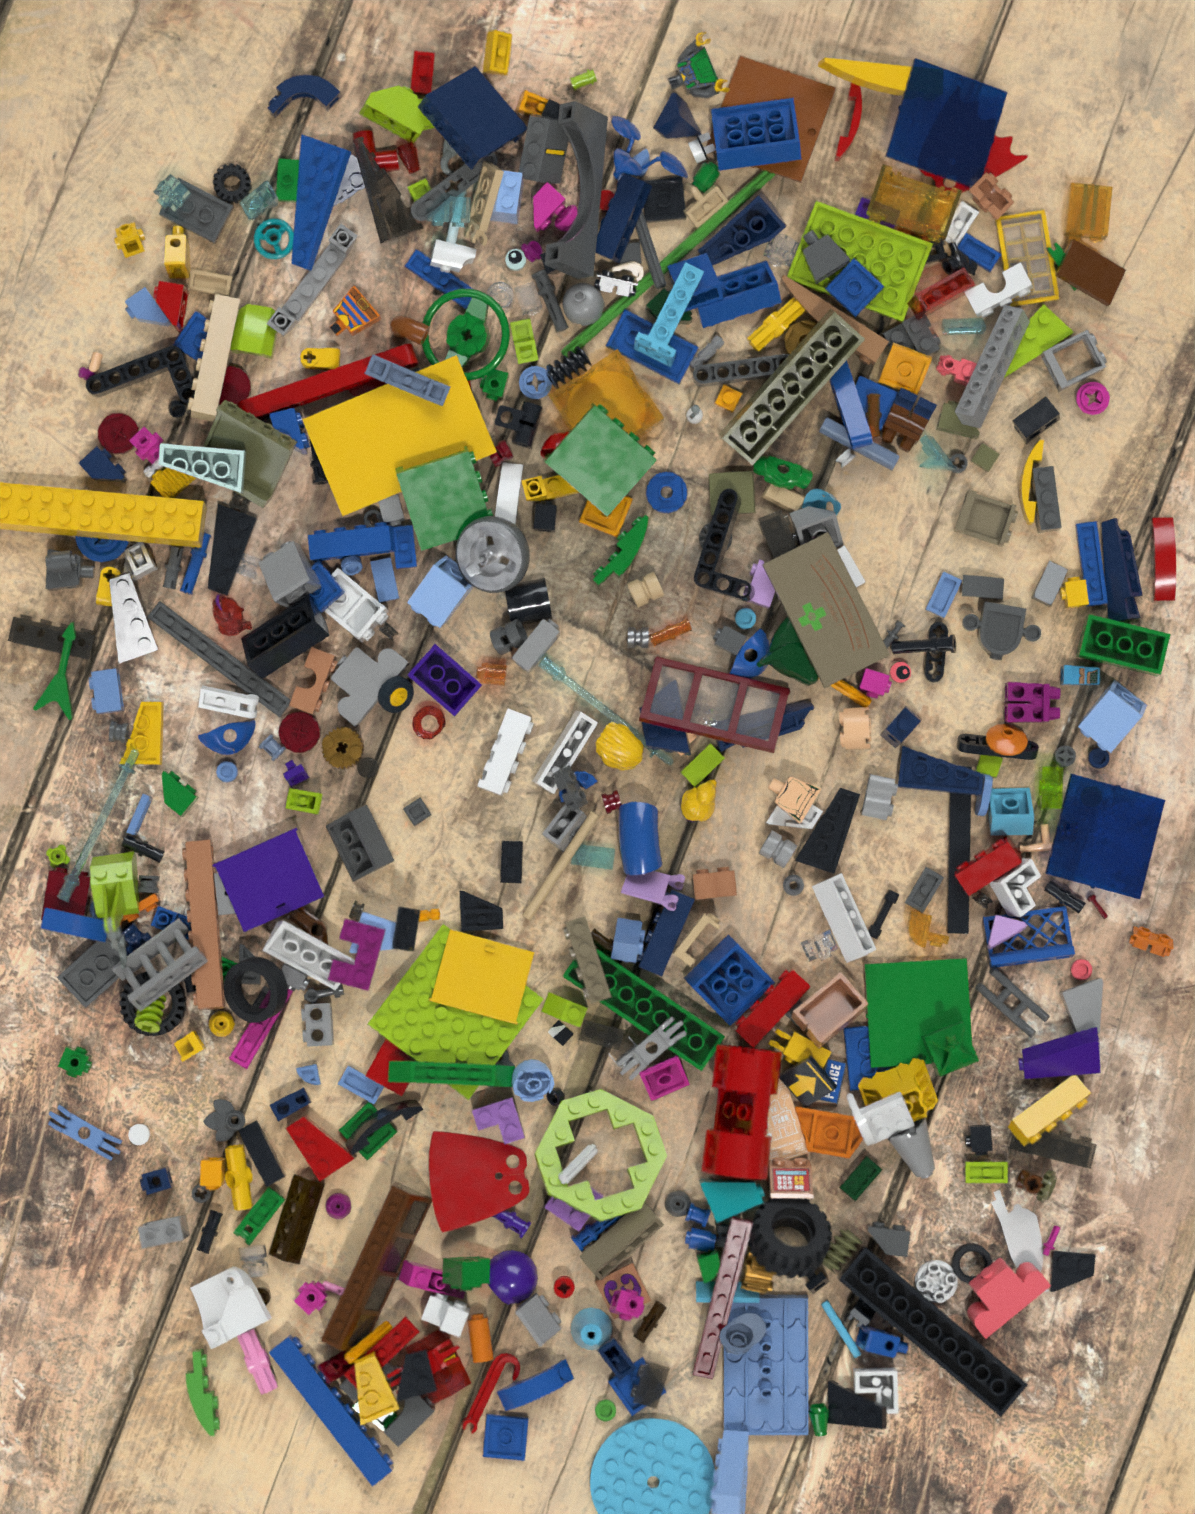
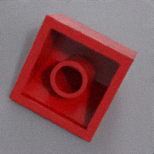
[153,281,189,333]

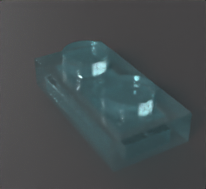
[571,844,615,870]

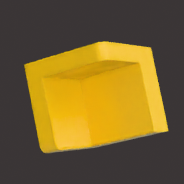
[174,1030,206,1062]

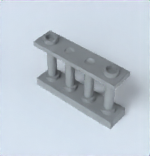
[111,918,208,1011]

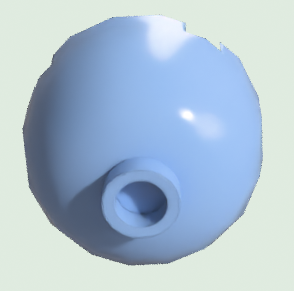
[511,1059,554,1102]

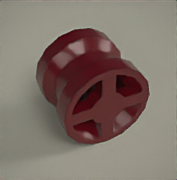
[601,790,622,814]

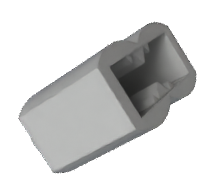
[861,774,898,820]

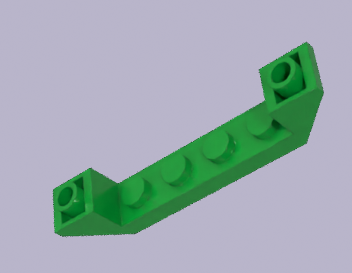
[388,1061,515,1087]

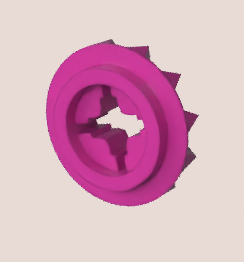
[1076,382,1110,416]

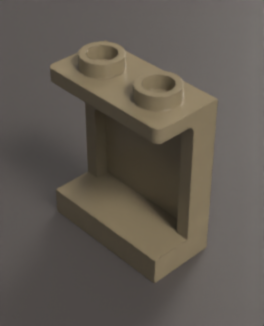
[954,490,1018,547]

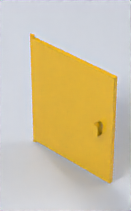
[428,929,534,1025]

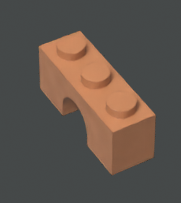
[289,647,338,715]

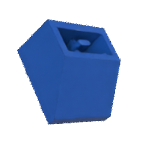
[270,408,310,455]

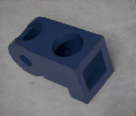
[270,1087,312,1122]

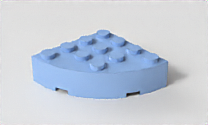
[711,1430,749,1514]

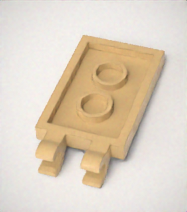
[464,161,504,246]

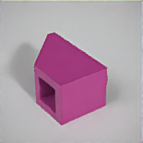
[533,182,566,233]

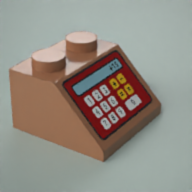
[767,1157,813,1198]

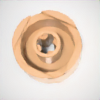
[839,707,871,750]

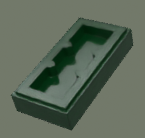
[839,1156,882,1201]

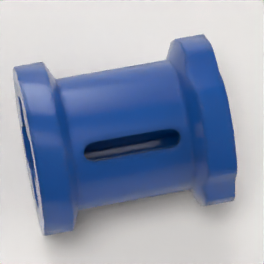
[685,1203,711,1227]

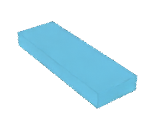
[696,1281,760,1303]

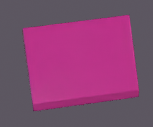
[639,1055,690,1101]

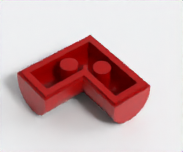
[353,130,400,172]

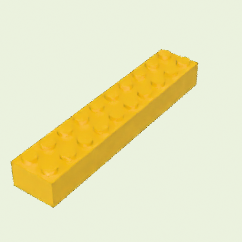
[0,482,207,548]

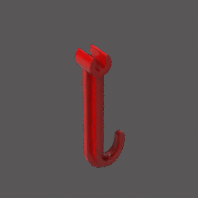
[462,1353,520,1434]

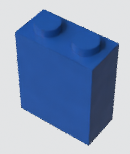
[667,253,724,312]

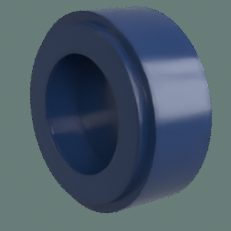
[1088,748,1110,769]

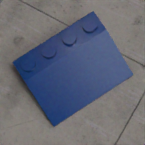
[711,98,802,171]

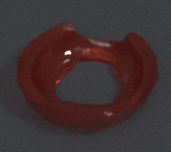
[412,706,446,739]

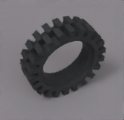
[119,971,187,1036]

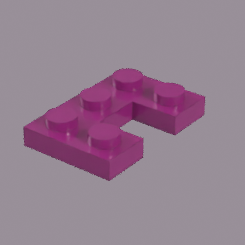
[328,919,386,991]

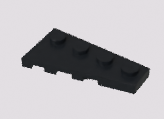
[208,504,258,596]
[794,788,860,874]

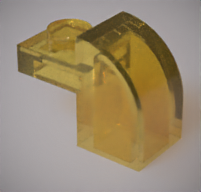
[907,911,949,948]

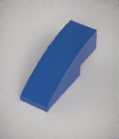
[41,908,107,942]

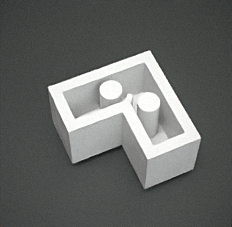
[989,858,1041,917]
[421,1293,470,1337]
[853,1367,898,1414]

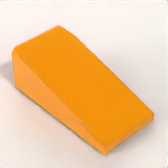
[515,90,548,116]

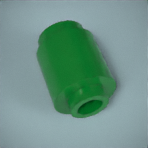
[691,161,720,193]

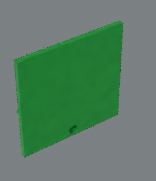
[864,958,972,1068]

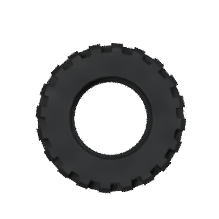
[748,1198,832,1279]

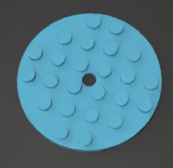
[590,1418,716,1514]

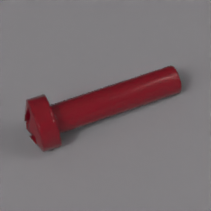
[1087,894,1108,919]

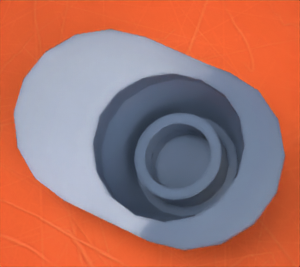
[719,1313,766,1355]

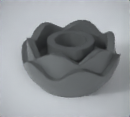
[665,1190,691,1217]

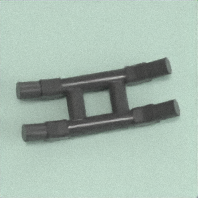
[975,967,1050,1038]

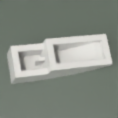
[495,462,523,525]

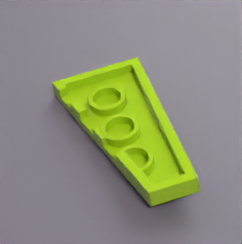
[1004,304,1074,378]

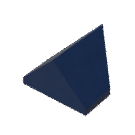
[653,92,702,139]

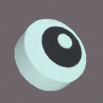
[505,249,526,271]

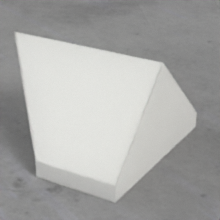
[123,542,158,582]

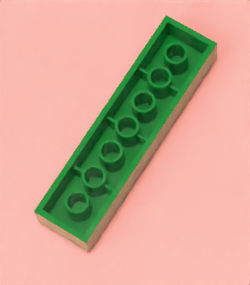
[562,948,725,1071]

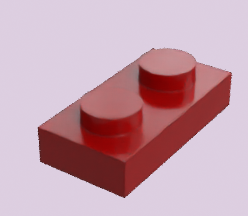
[411,51,435,95]

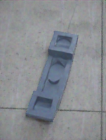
[365,354,450,407]

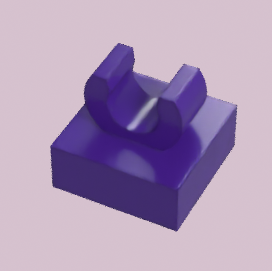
[283,760,310,788]

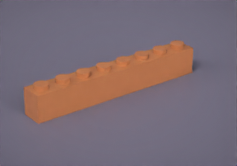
[182,840,225,1011]

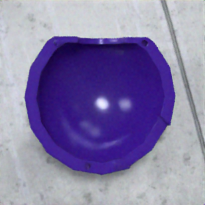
[488,1250,538,1304]

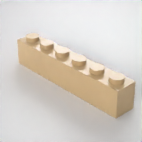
[188,294,240,422]

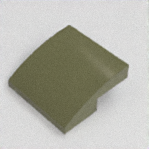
[709,471,756,516]

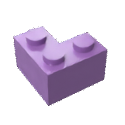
[472,1096,525,1144]
[544,1186,603,1231]

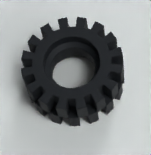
[213,163,252,204]

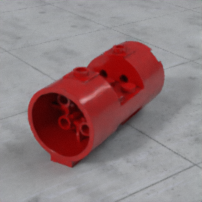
[701,1044,782,1179]

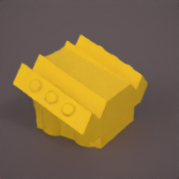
[858,1058,938,1122]

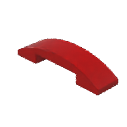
[835,83,862,161]
[1152,517,1176,601]

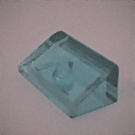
[942,318,986,335]

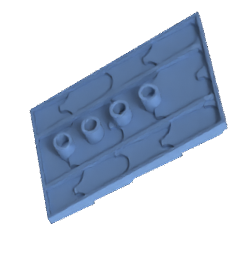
[724,1295,808,1435]

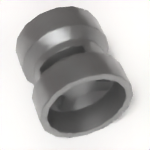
[628,627,649,648]

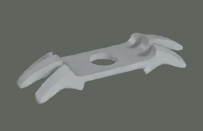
[616,1017,687,1081]

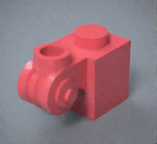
[936,355,977,386]

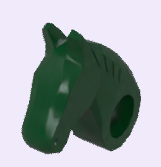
[756,616,819,686]

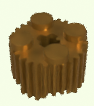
[321,727,365,770]
[741,1248,776,1294]

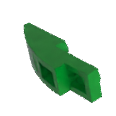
[593,515,649,587]

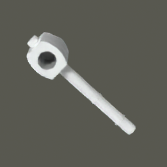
[430,179,477,273]

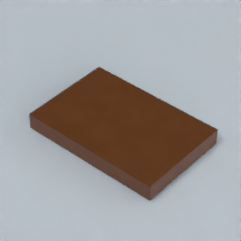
[1055,239,1126,306]

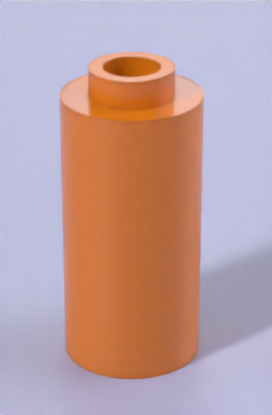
[467,1313,494,1363]

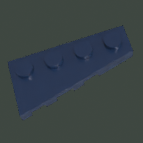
[898,746,984,796]

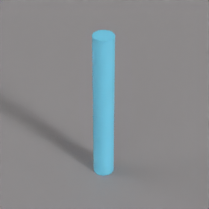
[821,1300,862,1358]

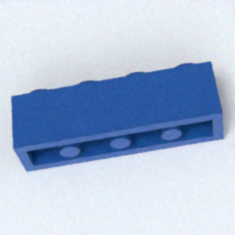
[308,522,396,562]

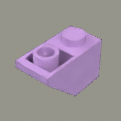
[743,560,775,609]

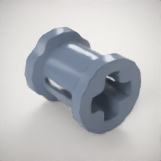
[259,734,286,761]

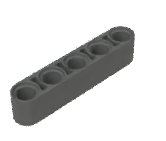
[693,354,789,387]

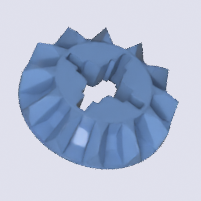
[519,366,552,400]

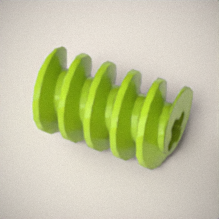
[134,995,166,1033]

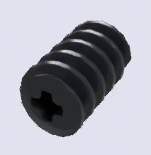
[546,346,592,390]

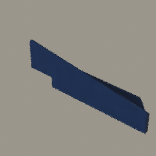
[1101,518,1143,622]
[710,700,814,751]

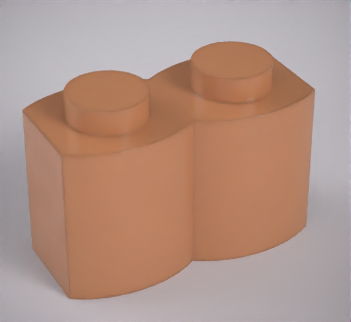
[692,867,737,900]

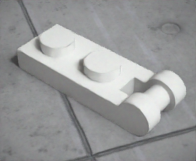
[198,686,259,718]

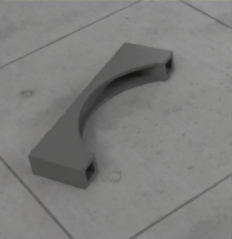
[545,101,608,279]

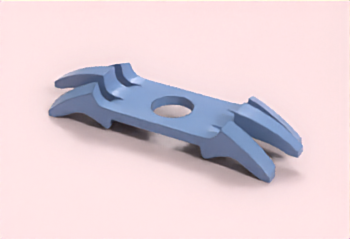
[48,1104,122,1160]

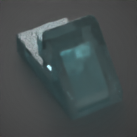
[239,180,278,220]
[919,434,956,471]

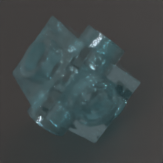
[153,174,192,212]

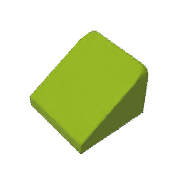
[975,755,1003,778]

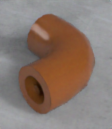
[390,315,430,345]

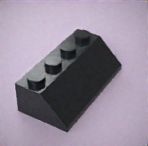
[241,595,330,679]

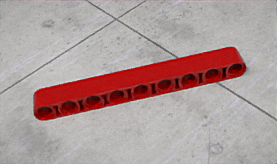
[237,343,419,420]

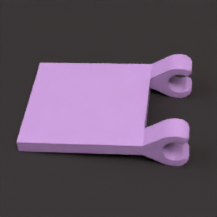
[621,871,685,911]

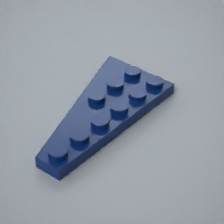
[291,134,351,271]

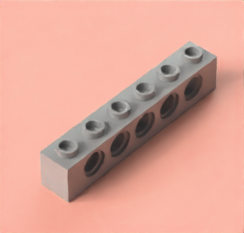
[955,305,1030,428]

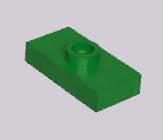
[276,159,299,203]

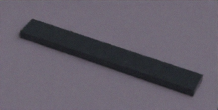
[947,766,972,934]

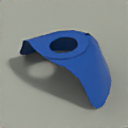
[729,629,770,679]
[198,720,256,755]

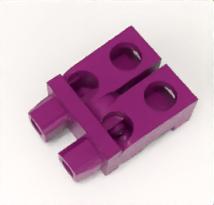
[1004,682,1061,723]

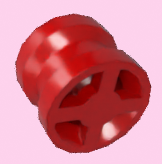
[554,1276,575,1298]

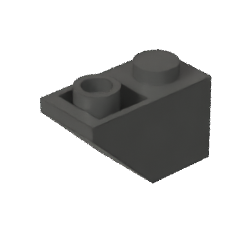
[867,1222,910,1257]

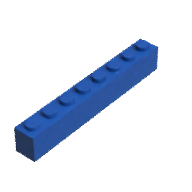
[269,1334,394,1487]

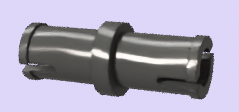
[163,546,184,590]

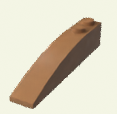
[780,274,889,366]

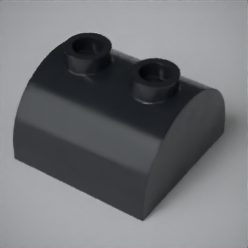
[505,578,552,625]

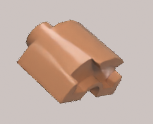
[968,172,1015,220]

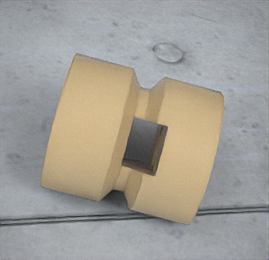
[627,572,664,608]

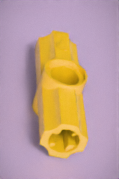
[747,297,805,352]
[225,1144,253,1211]

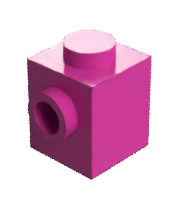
[858,668,892,699]

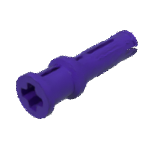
[492,1210,531,1239]

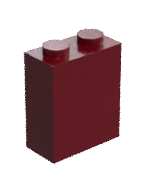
[41,867,91,920]

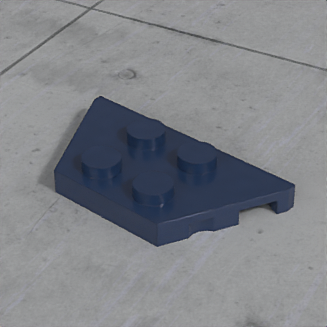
[639,680,691,756]

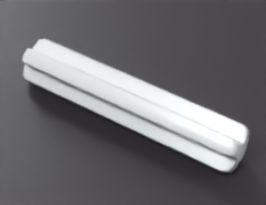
[559,1144,598,1184]

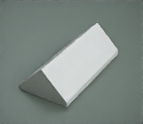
[263,921,355,990]

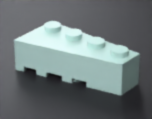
[159,443,246,494]

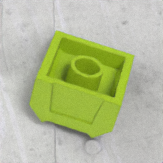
[230,304,277,359]

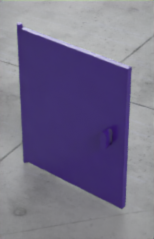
[213,827,325,932]

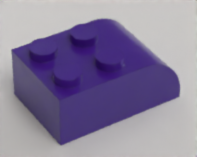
[408,644,482,717]

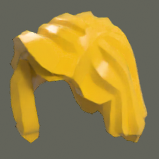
[595,722,644,771]

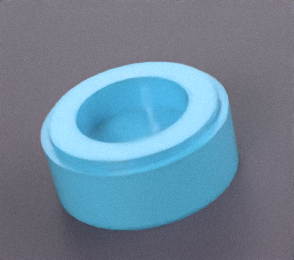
[735,608,756,629]

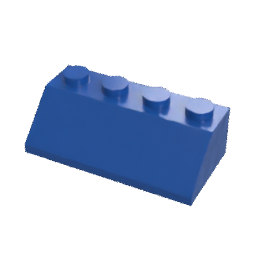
[695,261,782,328]

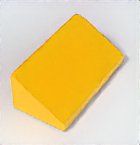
[483,30,512,75]

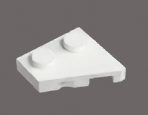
[766,804,823,829]

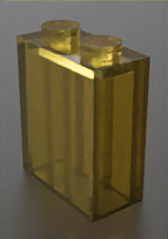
[1064,182,1113,242]

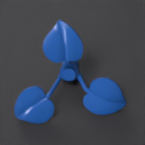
[611,115,688,181]

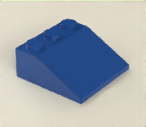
[684,934,775,1026]

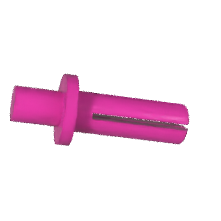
[1042,1225,1061,1256]

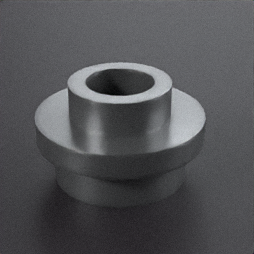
[783,875,804,896]

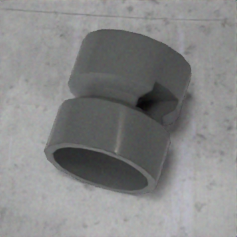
[490,619,528,655]

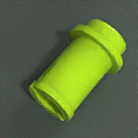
[570,69,597,91]

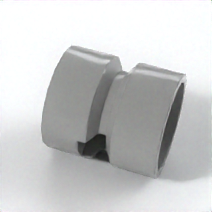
[759,830,797,868]

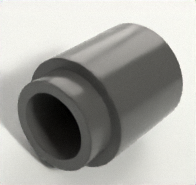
[45,550,78,573]

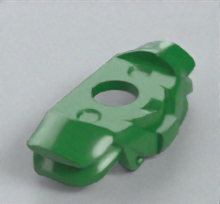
[753,455,813,489]

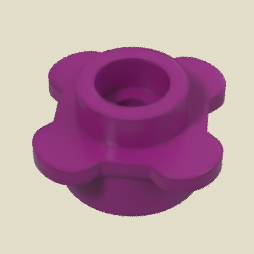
[521,241,543,262]

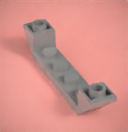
[267,224,358,336]

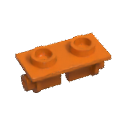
[1128,926,1174,957]

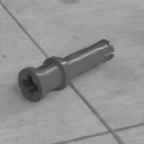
[531,269,569,333]

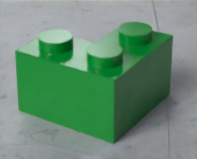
[442,1256,490,1291]

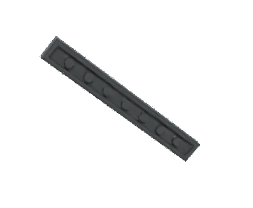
[147,601,291,718]

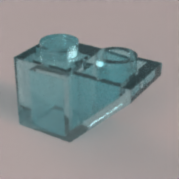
[426,197,471,227]

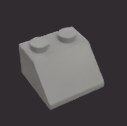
[515,1292,562,1346]

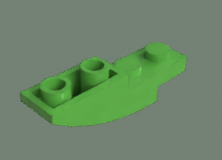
[185,1349,220,1436]

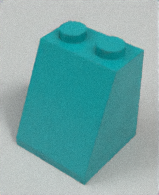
[699,1179,765,1223]

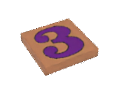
[595,1262,651,1319]

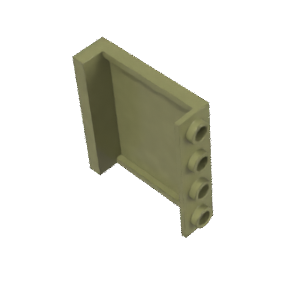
[203,400,297,508]

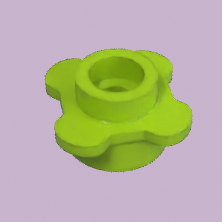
[46,844,70,868]

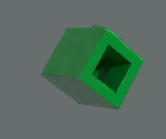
[479,369,509,402]

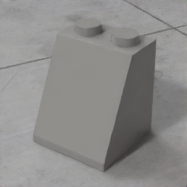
[258,541,321,608]

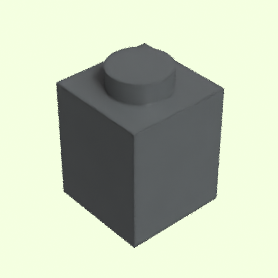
[713,625,746,656]

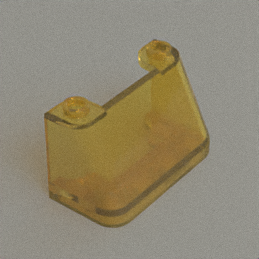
[866,164,962,243]

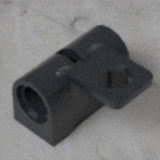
[495,402,543,450]

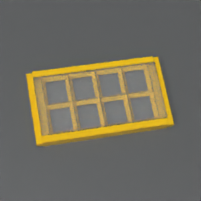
[995,210,1059,307]

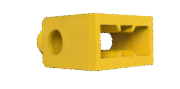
[164,226,190,279]

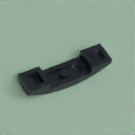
[345,1100,424,1155]

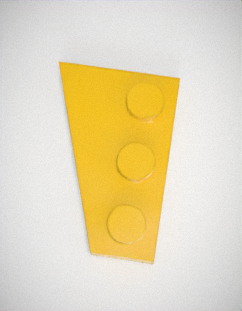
[120,702,164,765]
[355,1353,400,1425]

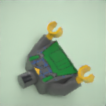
[667,32,729,99]

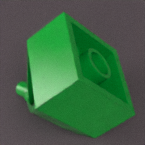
[921,1021,979,1077]

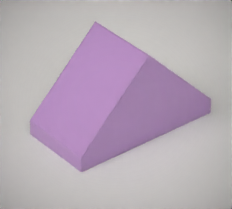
[987,915,1027,950]

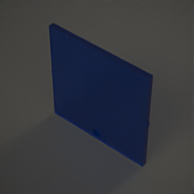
[885,58,1008,188]
[1045,774,1165,899]

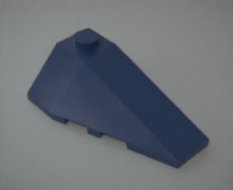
[698,192,787,266]

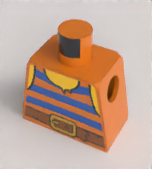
[329,286,381,336]

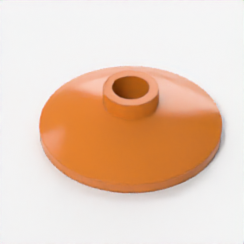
[986,724,1028,756]

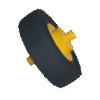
[378,676,414,713]

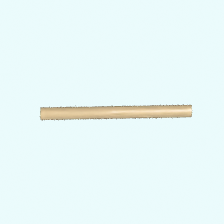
[522,810,600,921]

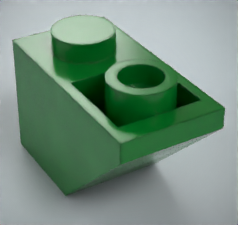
[161,770,199,817]

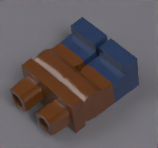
[881,388,937,453]

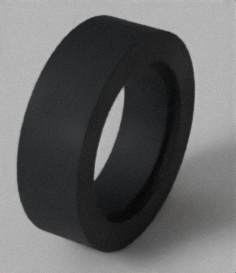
[224,957,288,1023]

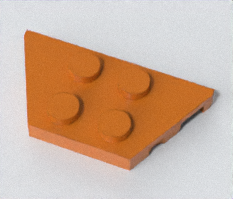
[795,1106,863,1158]

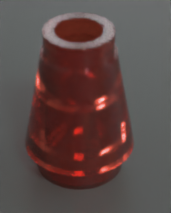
[397,142,421,174]

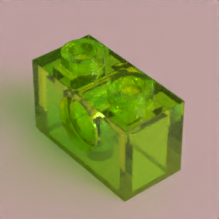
[1038,766,1063,810]

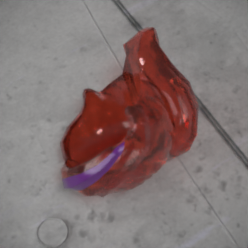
[212,594,252,637]

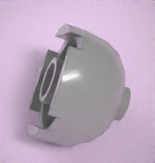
[562,283,605,326]

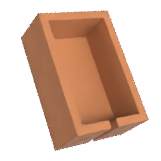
[791,972,868,1049]

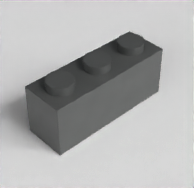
[1031,466,1062,533]

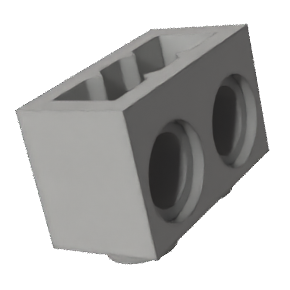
[301,1002,334,1047]

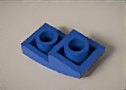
[151,906,192,940]

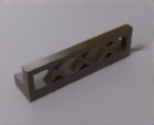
[269,1174,325,1264]

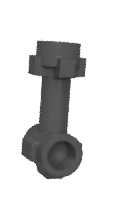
[304,984,344,1004]

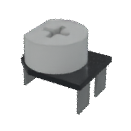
[688,132,716,163]

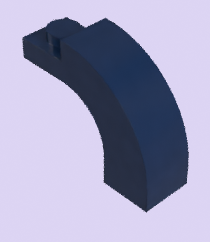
[268,75,342,118]

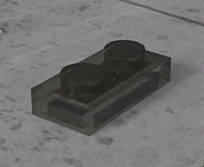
[579,1019,624,1050]

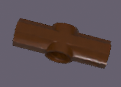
[1015,1169,1043,1195]

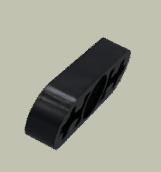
[924,622,948,683]

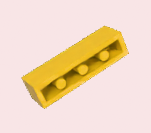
[1008,1075,1091,1146]

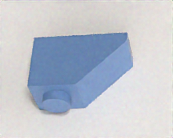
[125,287,171,327]

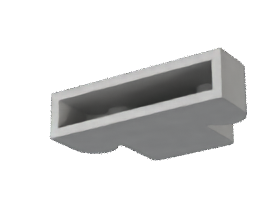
[331,648,410,728]

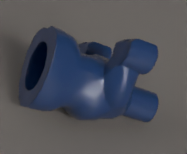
[121,921,152,956]

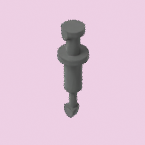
[883,620,906,649]

